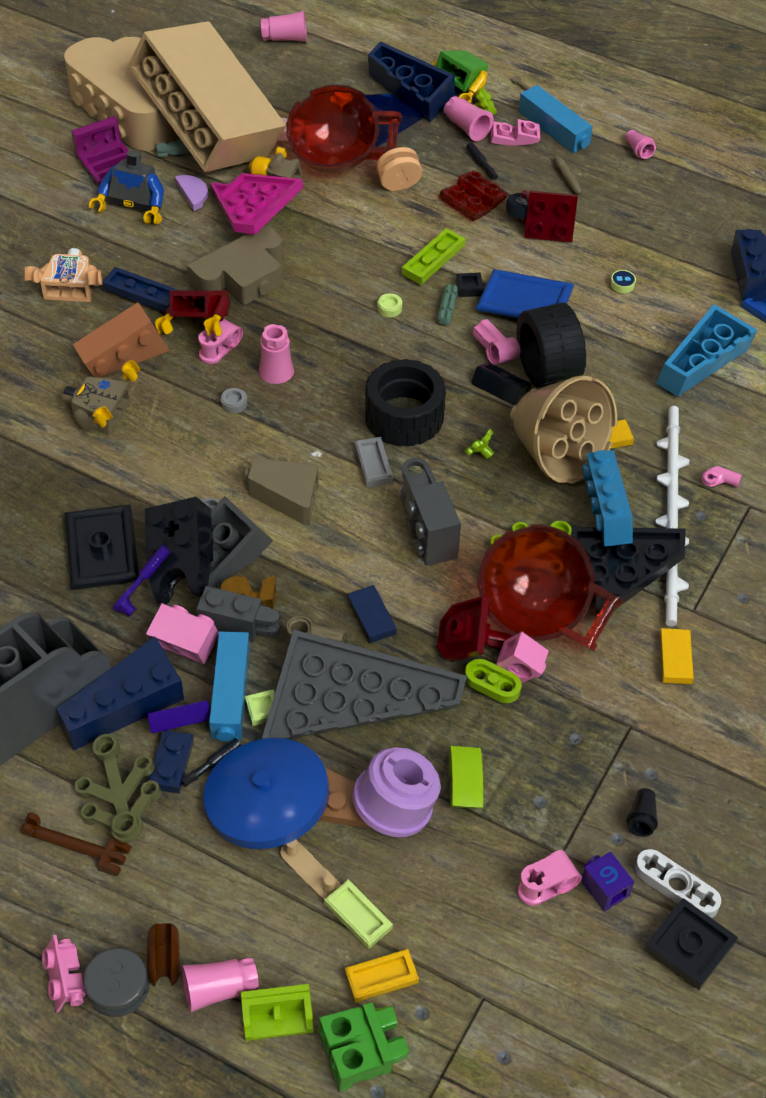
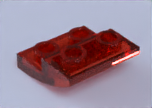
[439,170,508,222]

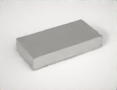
[355,437,393,488]

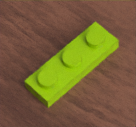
[402,228,466,285]

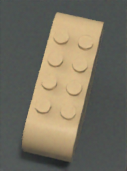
[64,37,177,151]

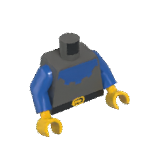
[89,150,164,225]

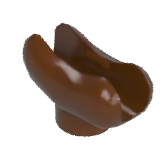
[147,923,180,987]

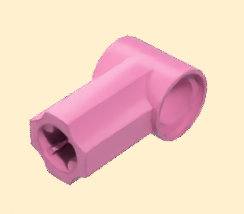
[472,319,520,365]

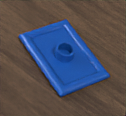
[476,269,574,318]

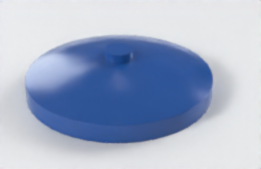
[203,738,330,849]

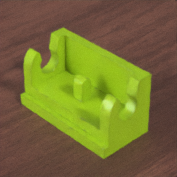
[241,984,314,1041]

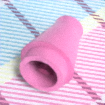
[625,130,656,159]

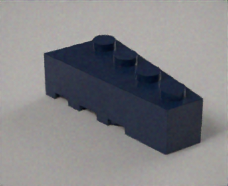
[368,41,455,123]
[57,637,184,750]

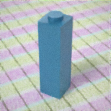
[519,85,593,154]
[209,631,250,742]

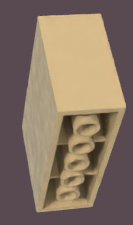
[128,21,287,172]

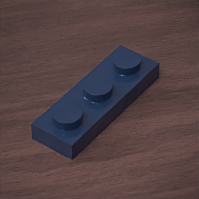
[102,267,178,312]

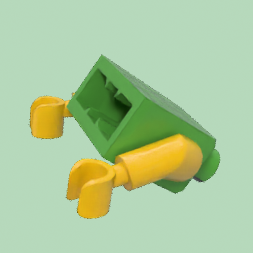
[431,51,488,104]

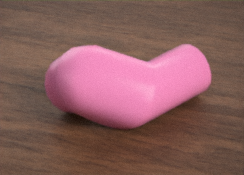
[701,466,742,487]

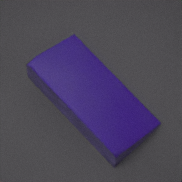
[147,700,210,733]

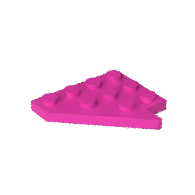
[211,173,304,235]

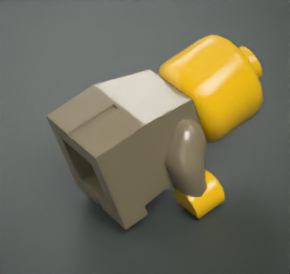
[249,147,303,179]

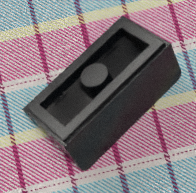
[471,362,532,405]

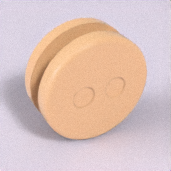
[376,147,423,191]

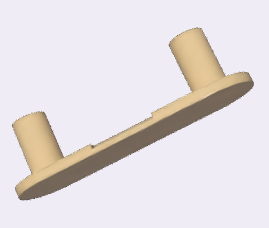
[280,840,341,900]

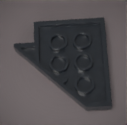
[567,527,686,622]

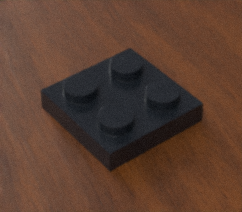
[644,898,738,990]

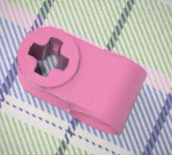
[198,319,243,364]
[518,850,582,906]

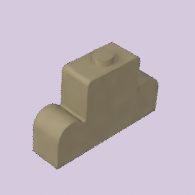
[187,224,283,305]

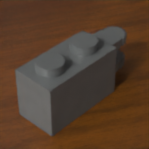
[196,586,281,642]

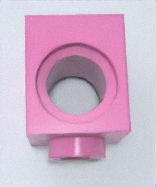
[496,632,549,683]

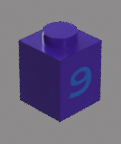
[581,851,634,912]

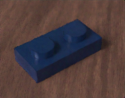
[149,730,194,794]

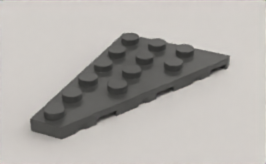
[262,629,467,739]

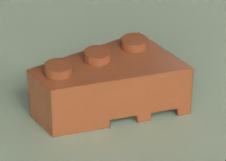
[72,302,170,378]

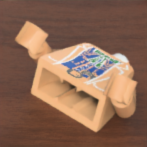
[23,248,103,302]

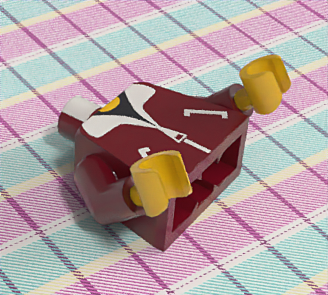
[155,290,231,336]

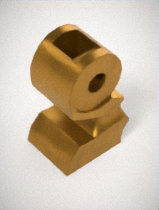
[221,576,276,609]

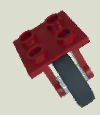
[506,190,578,242]

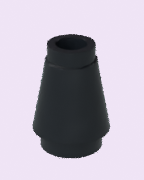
[626,788,658,837]

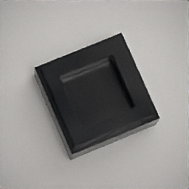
[456,272,484,297]

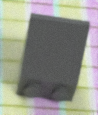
[208,496,273,587]

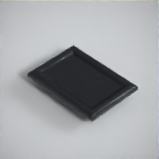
[64,504,139,590]

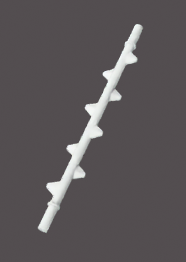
[656,406,689,627]

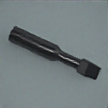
[466,142,498,179]
[182,738,242,787]

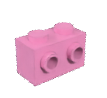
[146,604,219,665]

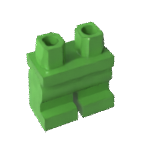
[318,1002,409,1092]

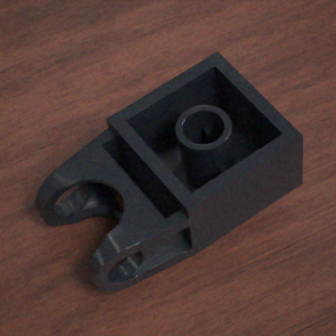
[145,497,213,605]

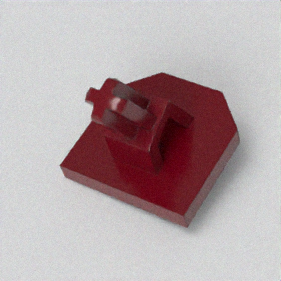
[437,596,513,662]

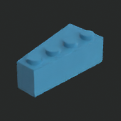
[656,304,758,397]

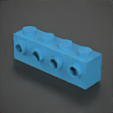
[582,450,633,546]

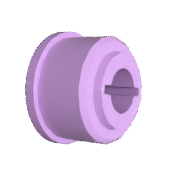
[352,747,441,837]

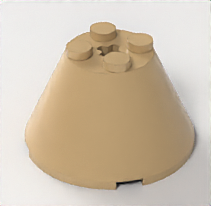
[510,376,617,484]

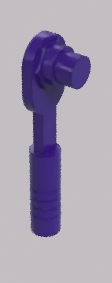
[113,545,171,617]

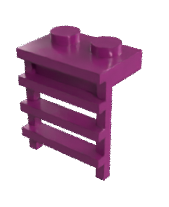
[71,116,129,185]

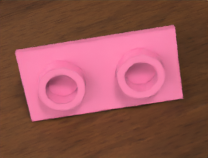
[42,935,86,1013]

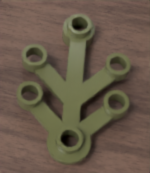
[74,734,162,843]

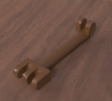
[20,812,132,876]

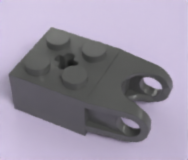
[401,458,461,566]

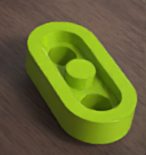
[465,659,522,703]

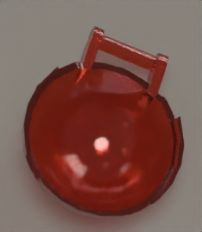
[286,84,402,174]
[477,524,623,652]

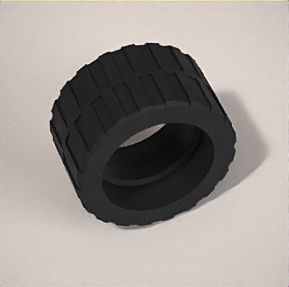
[516,302,587,388]
[365,359,446,446]

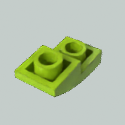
[448,746,483,809]

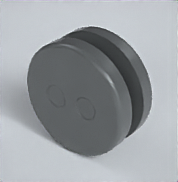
[84,948,149,1017]

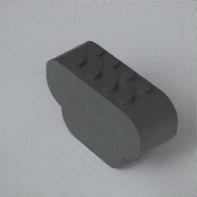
[0,612,111,765]

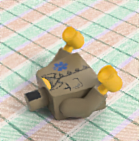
[63,360,140,436]

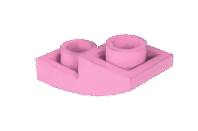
[491,119,540,146]

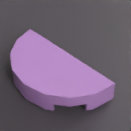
[175,175,208,211]

